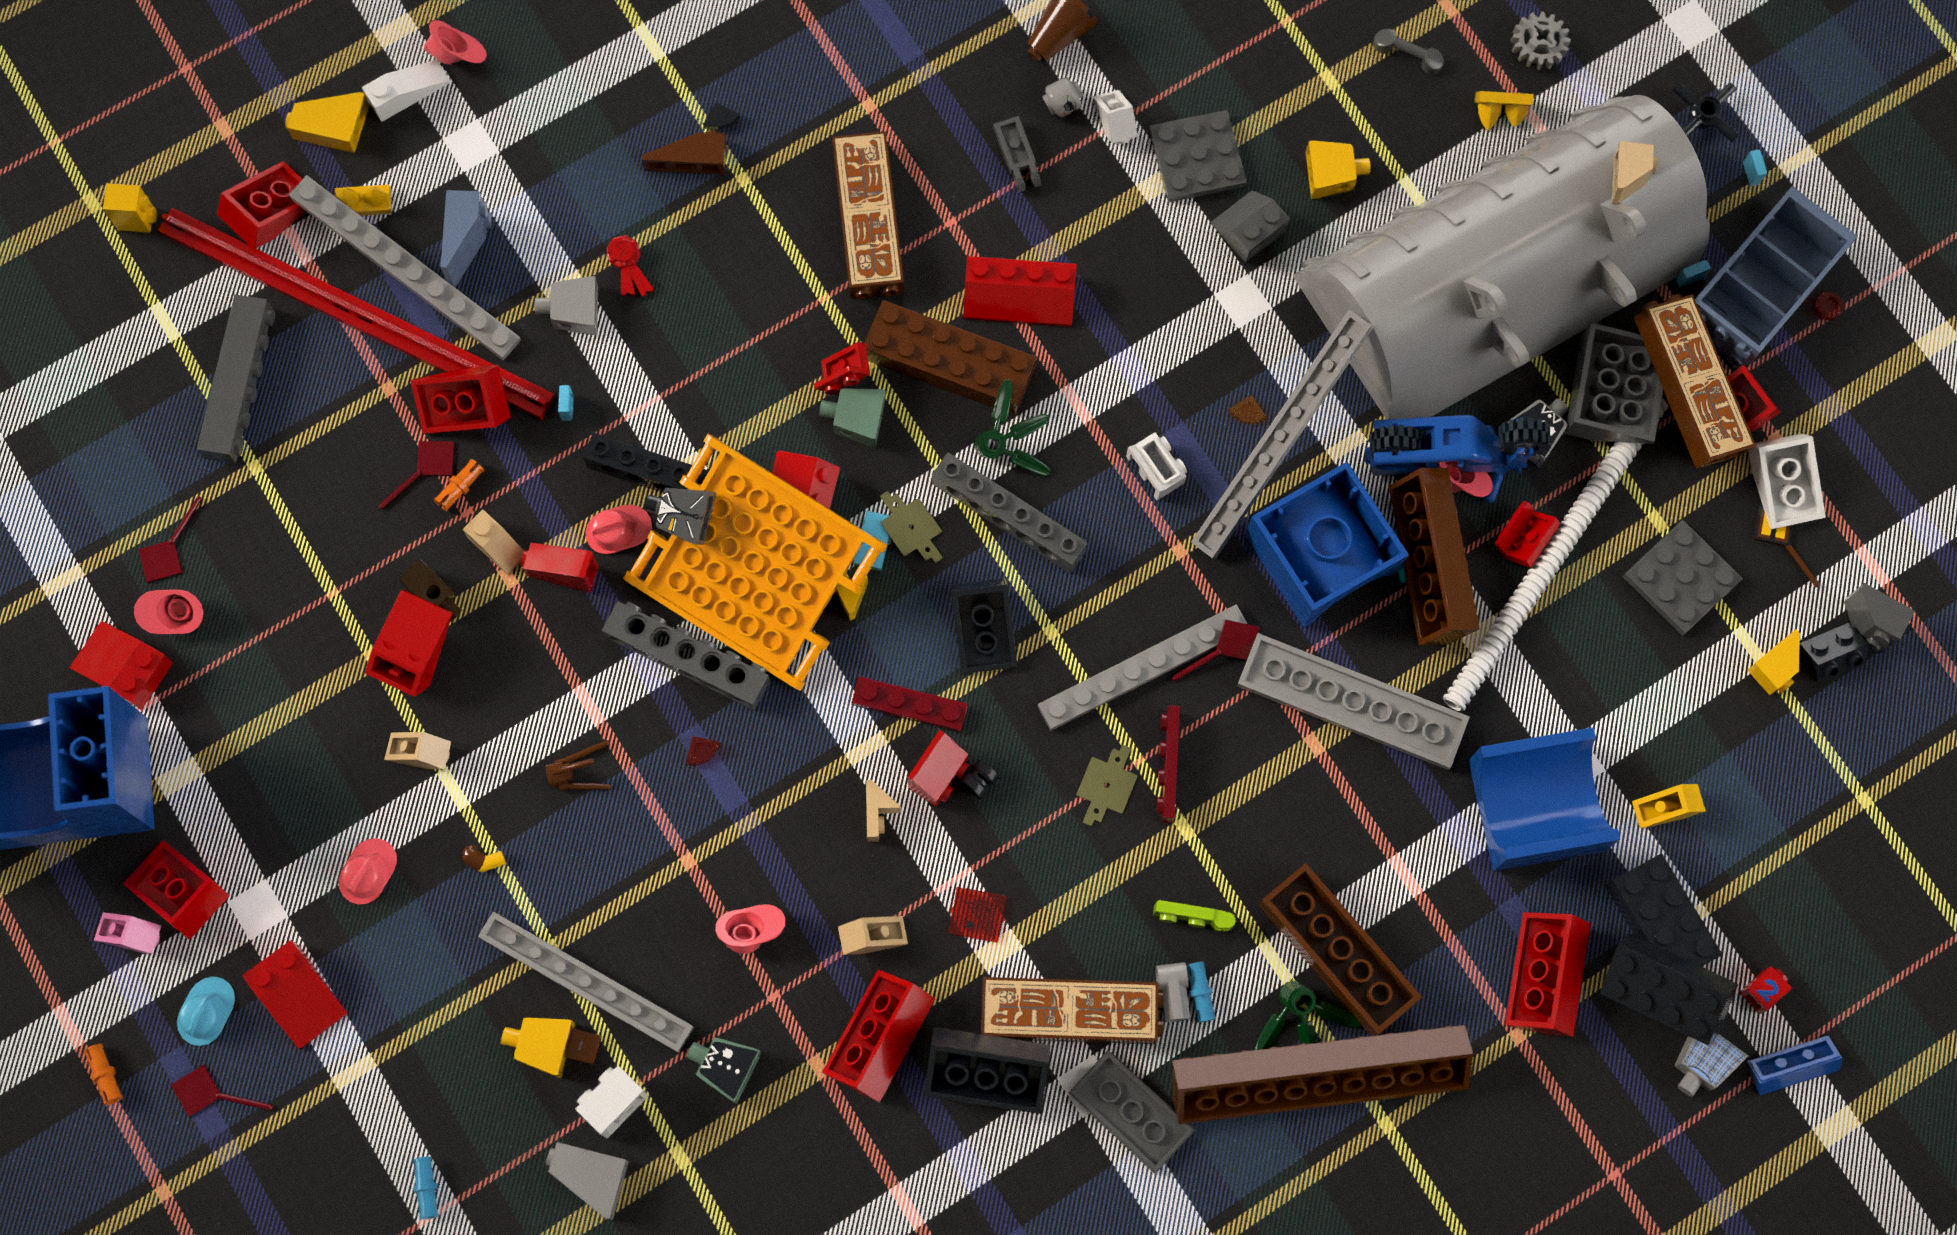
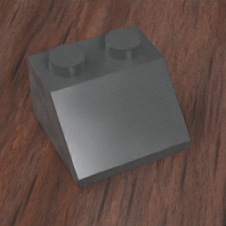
[1211,191,1290,263]
[1844,583,1915,653]

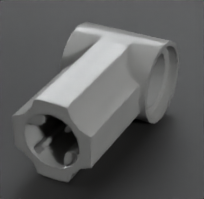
[1155,962,1190,1022]

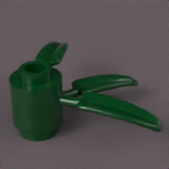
[975,379,1050,476]
[1255,981,1361,1050]

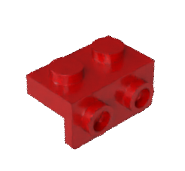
[814,342,870,395]
[1495,501,1560,568]

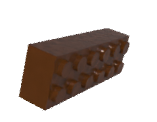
[865,300,1037,416]
[1389,468,1480,646]
[1258,863,1422,1036]

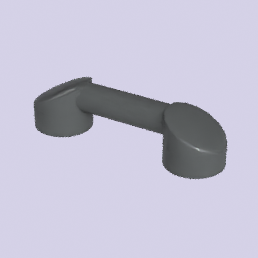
[1373,29,1444,75]

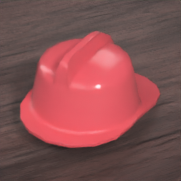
[424,20,487,65]
[1437,461,1493,497]
[585,504,652,554]
[134,590,203,634]
[338,838,397,905]
[716,904,785,954]

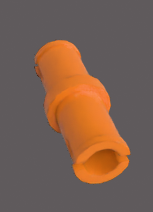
[433,459,484,512]
[84,1044,123,1105]

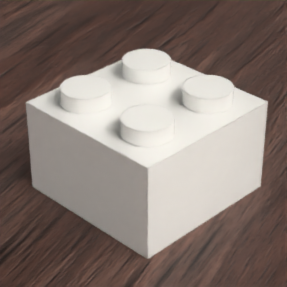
[575,1066,649,1139]

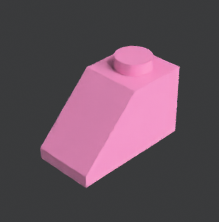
[94,912,161,954]

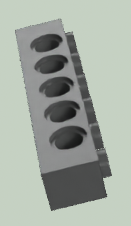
[932,452,1088,574]
[602,601,770,711]

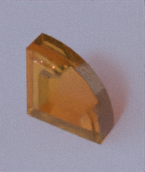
[1228,395,1267,424]

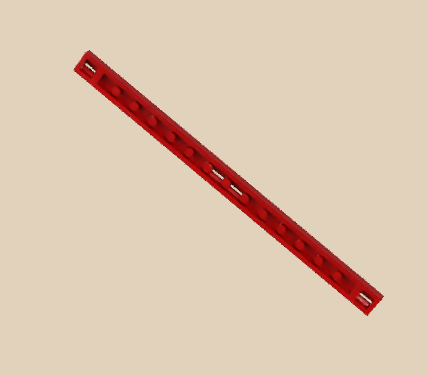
[158,208,555,420]

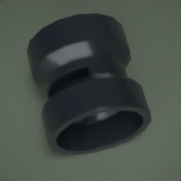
[960,760,1000,800]

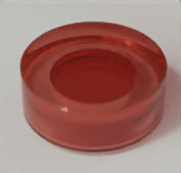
[1814,292,1844,321]

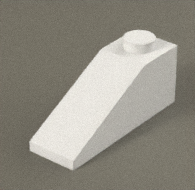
[362,60,451,122]

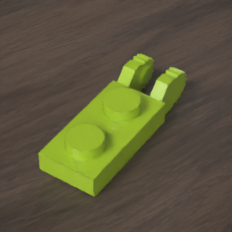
[1153,900,1236,932]

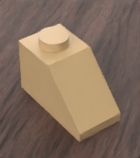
[1611,141,1658,204]
[463,509,524,575]
[384,732,451,769]
[838,916,908,955]

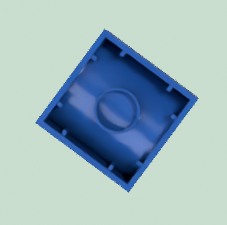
[1245,461,1409,628]
[1468,727,1620,871]

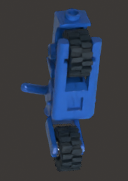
[1365,415,1551,503]

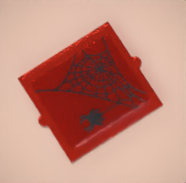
[948,887,1006,943]

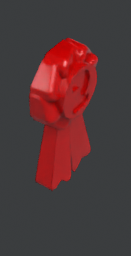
[606,235,654,297]

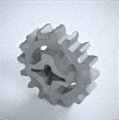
[1511,12,1571,70]

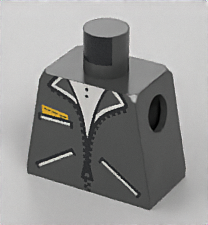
[645,488,717,545]

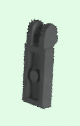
[993,116,1041,193]

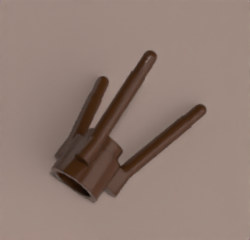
[546,740,611,791]

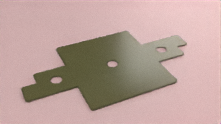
[880,491,943,563]
[1076,745,1138,826]

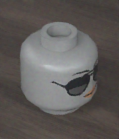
[1042,77,1084,118]

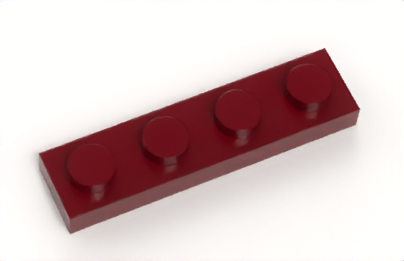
[851,676,968,733]
[1156,705,1180,823]

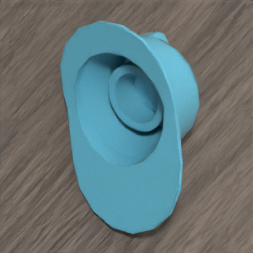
[177,977,235,1046]

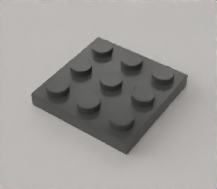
[1149,110,1247,203]
[1622,519,1743,636]

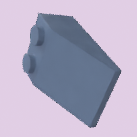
[441,190,492,287]

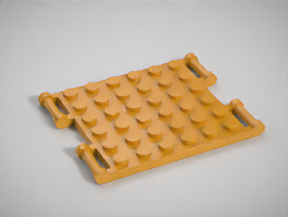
[623,434,888,691]

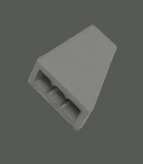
[546,1142,629,1220]

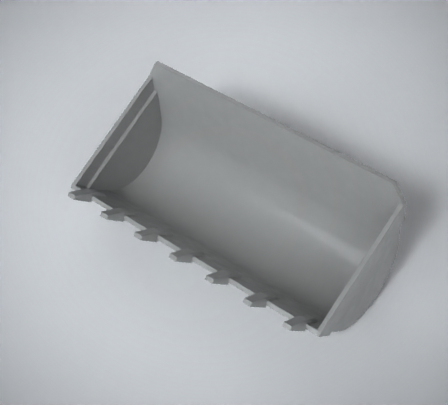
[1293,95,1710,419]

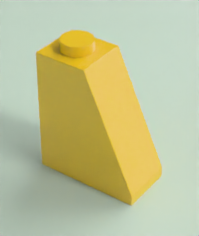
[285,92,370,153]

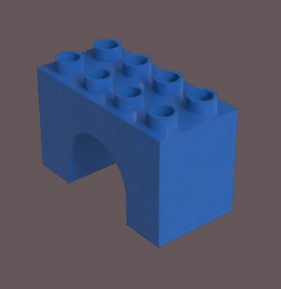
[0,686,155,850]

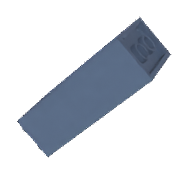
[1695,186,1858,368]

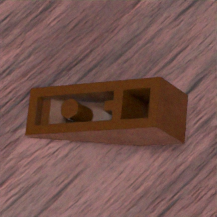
[642,130,727,175]

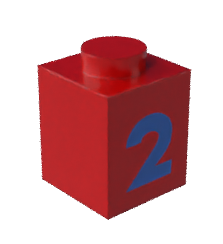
[1739,966,1792,1014]

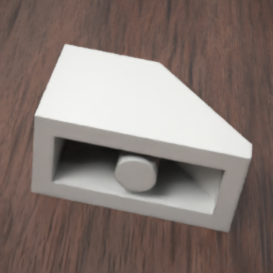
[1093,90,1138,144]

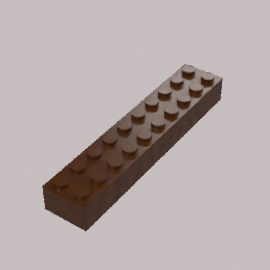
[1173,1025,1473,1124]

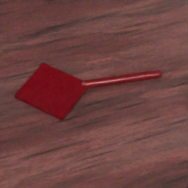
[379,441,454,509]
[139,497,202,583]
[1172,619,1259,681]
[171,1065,273,1117]

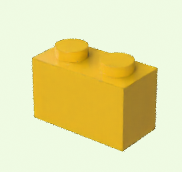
[103,184,157,233]

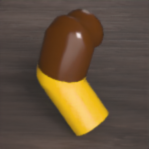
[462,845,506,872]

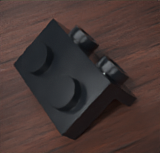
[1799,623,1868,683]

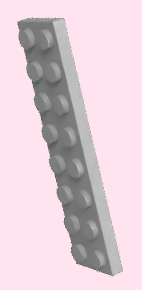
[1237,633,1470,770]

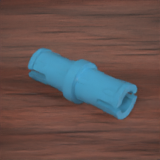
[1186,962,1216,1023]
[412,1156,439,1220]

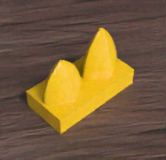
[1475,91,1534,130]
[335,185,392,216]

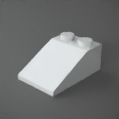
[1749,434,1826,529]

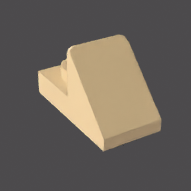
[866,780,901,842]

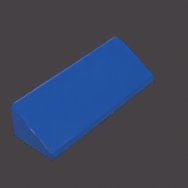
[1747,1036,1842,1095]

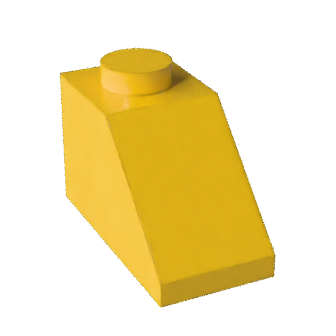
[1747,629,1800,695]
[1632,784,1706,829]

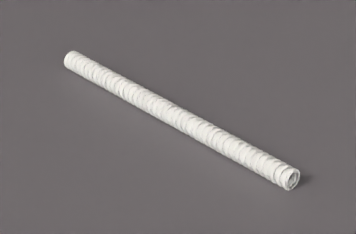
[1443,398,1668,711]

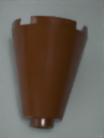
[1027,0,1099,62]

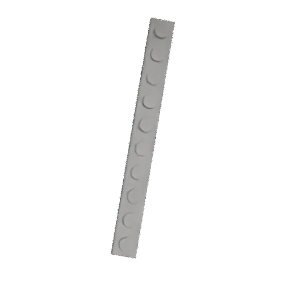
[289,175,521,361]
[1191,310,1374,558]

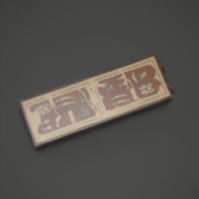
[832,131,904,299]
[1634,294,1756,469]
[981,977,1164,1044]

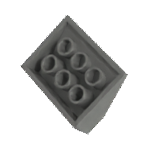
[1564,323,1663,444]

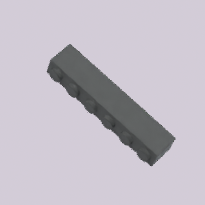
[197,294,275,463]

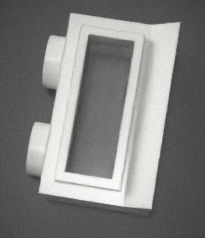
[1126,432,1187,500]

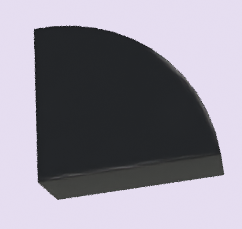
[703,102,740,131]

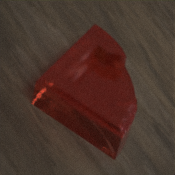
[686,736,721,766]

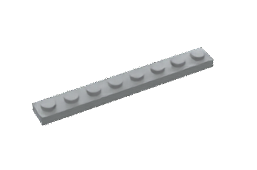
[1038,604,1247,731]
[478,912,694,1053]

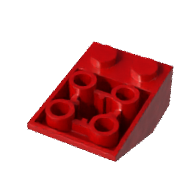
[365,590,453,697]

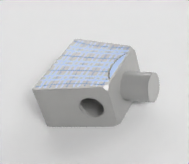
[1675,1034,1748,1097]

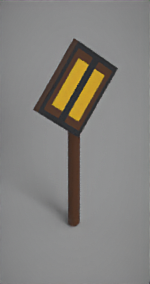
[1754,506,1820,587]

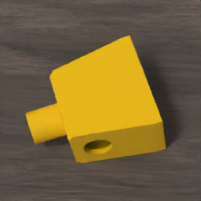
[1306,141,1370,199]
[501,1018,575,1078]

